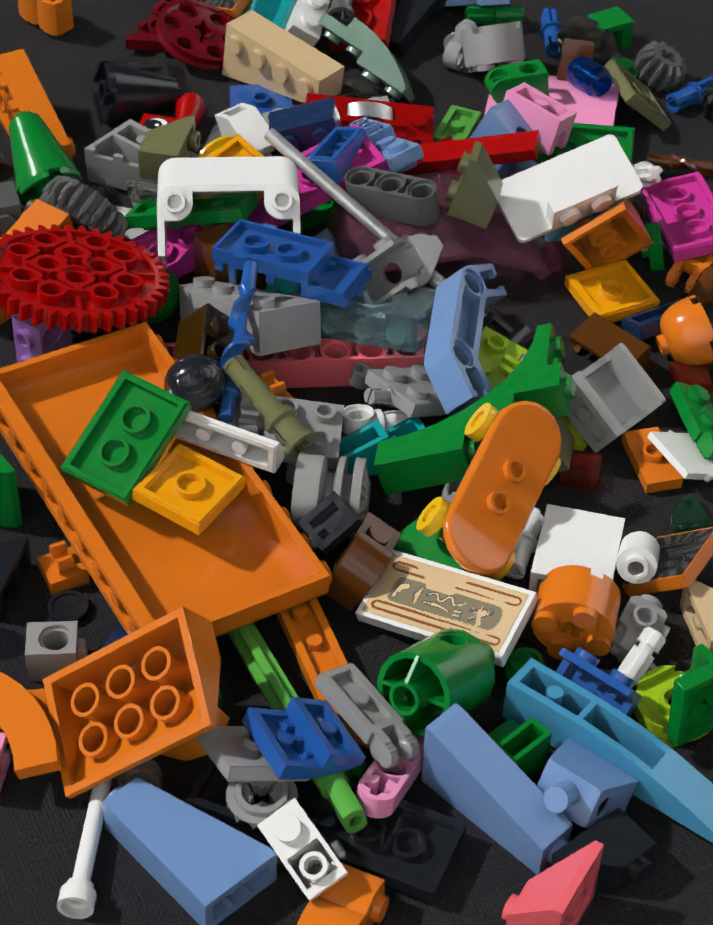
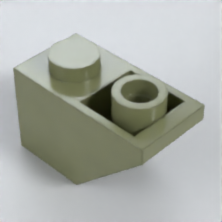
[138,116,200,181]
[445,141,503,229]

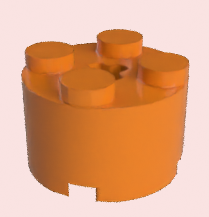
[532,565,621,660]

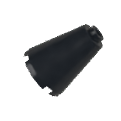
[93,60,183,125]

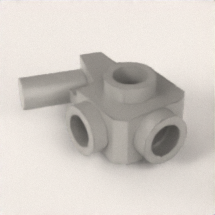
[609,594,671,672]

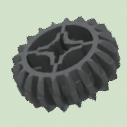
[39,175,128,238]

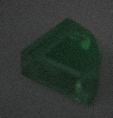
[670,493,710,534]

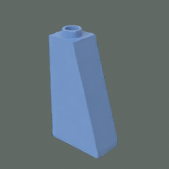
[421,703,573,875]
[102,777,277,925]

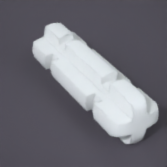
[617,627,666,686]

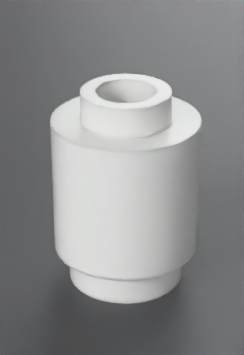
[616,531,660,584]

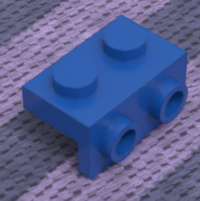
[556,647,643,717]

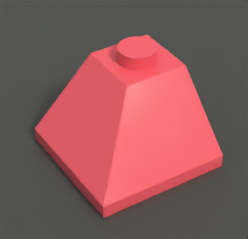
[501,840,604,925]

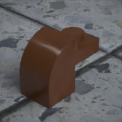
[325,511,401,612]

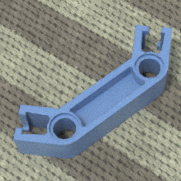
[424,263,507,414]

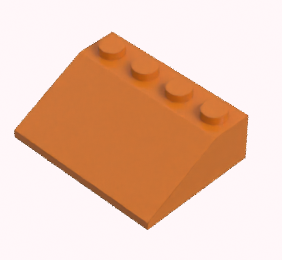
[43,606,221,799]

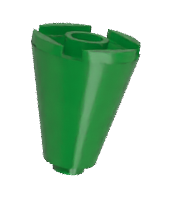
[9,111,82,206]

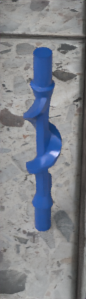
[219,260,259,423]

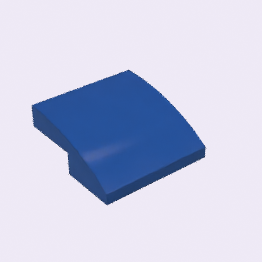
[242,697,366,780]

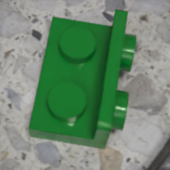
[667,643,713,747]

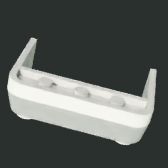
[157,156,301,264]

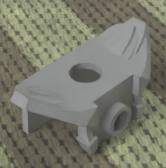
[353,233,444,315]

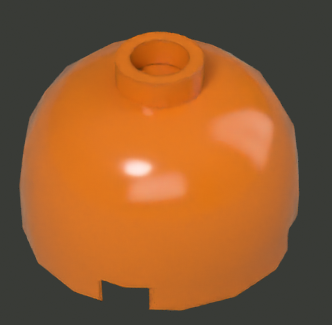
[655,295,713,368]

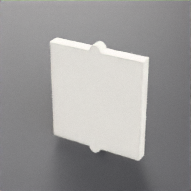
[647,430,713,482]

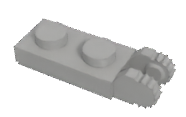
[314,663,420,769]

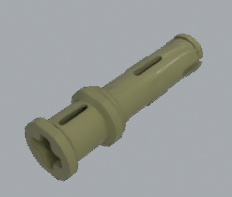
[223,355,316,458]

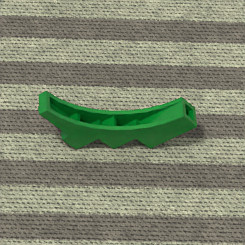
[374,323,576,495]

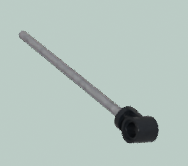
[264,128,534,350]

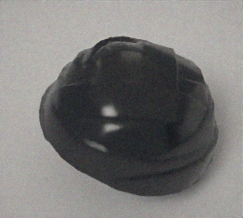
[164,354,226,413]

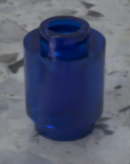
[566,55,612,97]

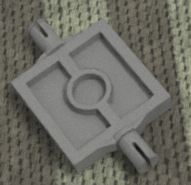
[364,364,461,418]

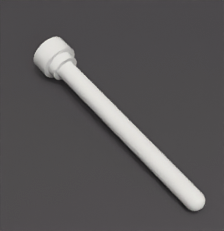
[57,779,112,919]

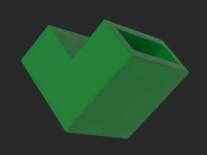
[488,717,552,779]

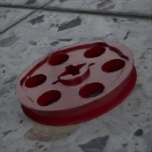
[155,0,234,71]

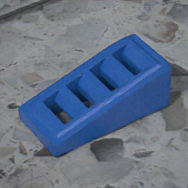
[307,126,366,184]

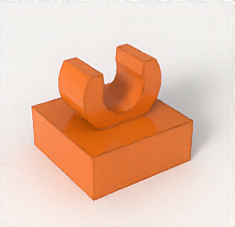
[37,540,90,595]

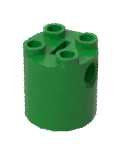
[377,628,495,736]

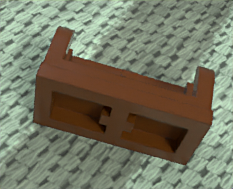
[569,312,651,373]

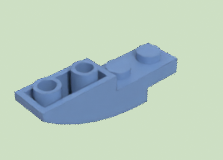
[349,117,425,174]

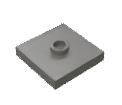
[197,726,310,782]

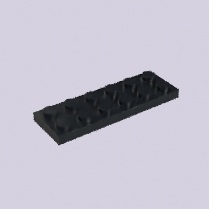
[185,758,467,903]

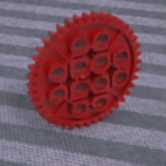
[0,224,170,333]

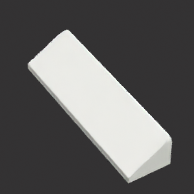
[174,411,285,473]

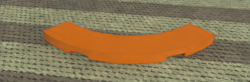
[0,672,62,780]

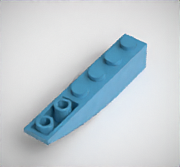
[502,658,713,843]

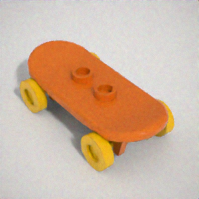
[416,401,562,581]

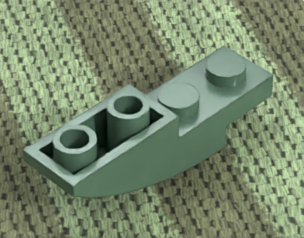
[318,13,415,104]

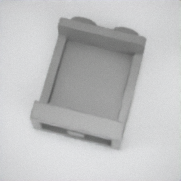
[567,343,666,454]

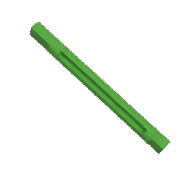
[227,623,368,833]

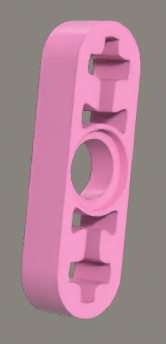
[356,734,424,818]

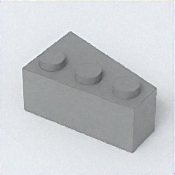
[84,119,197,198]

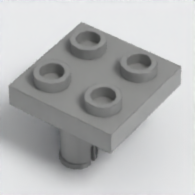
[263,396,344,485]

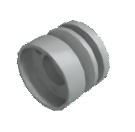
[291,452,371,540]

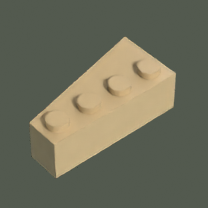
[222,10,345,103]

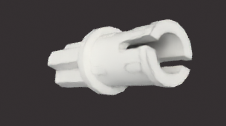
[631,161,663,188]
[506,507,544,579]

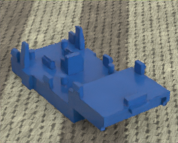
[212,219,372,308]

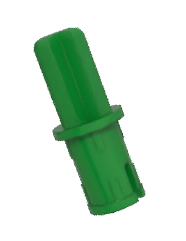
[464,5,524,25]

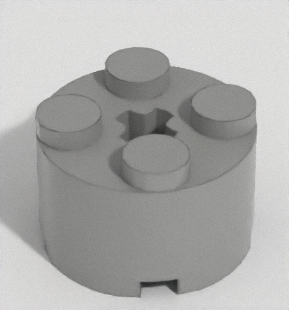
[460,21,526,73]

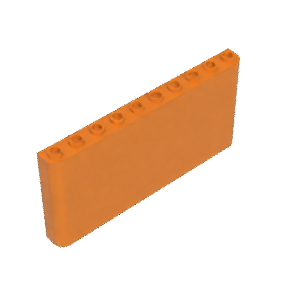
[0,322,332,637]

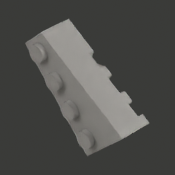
[179,276,321,356]

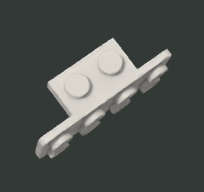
[498,134,643,243]

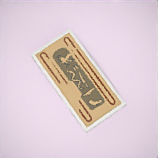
[355,550,538,667]

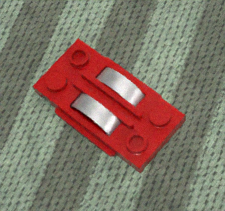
[305,93,434,144]

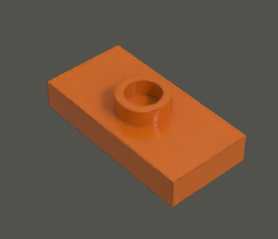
[621,427,683,493]

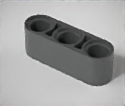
[344,166,441,227]

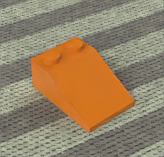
[561,199,653,270]

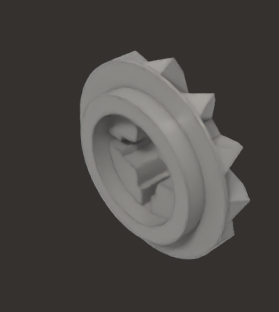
[226,781,298,830]

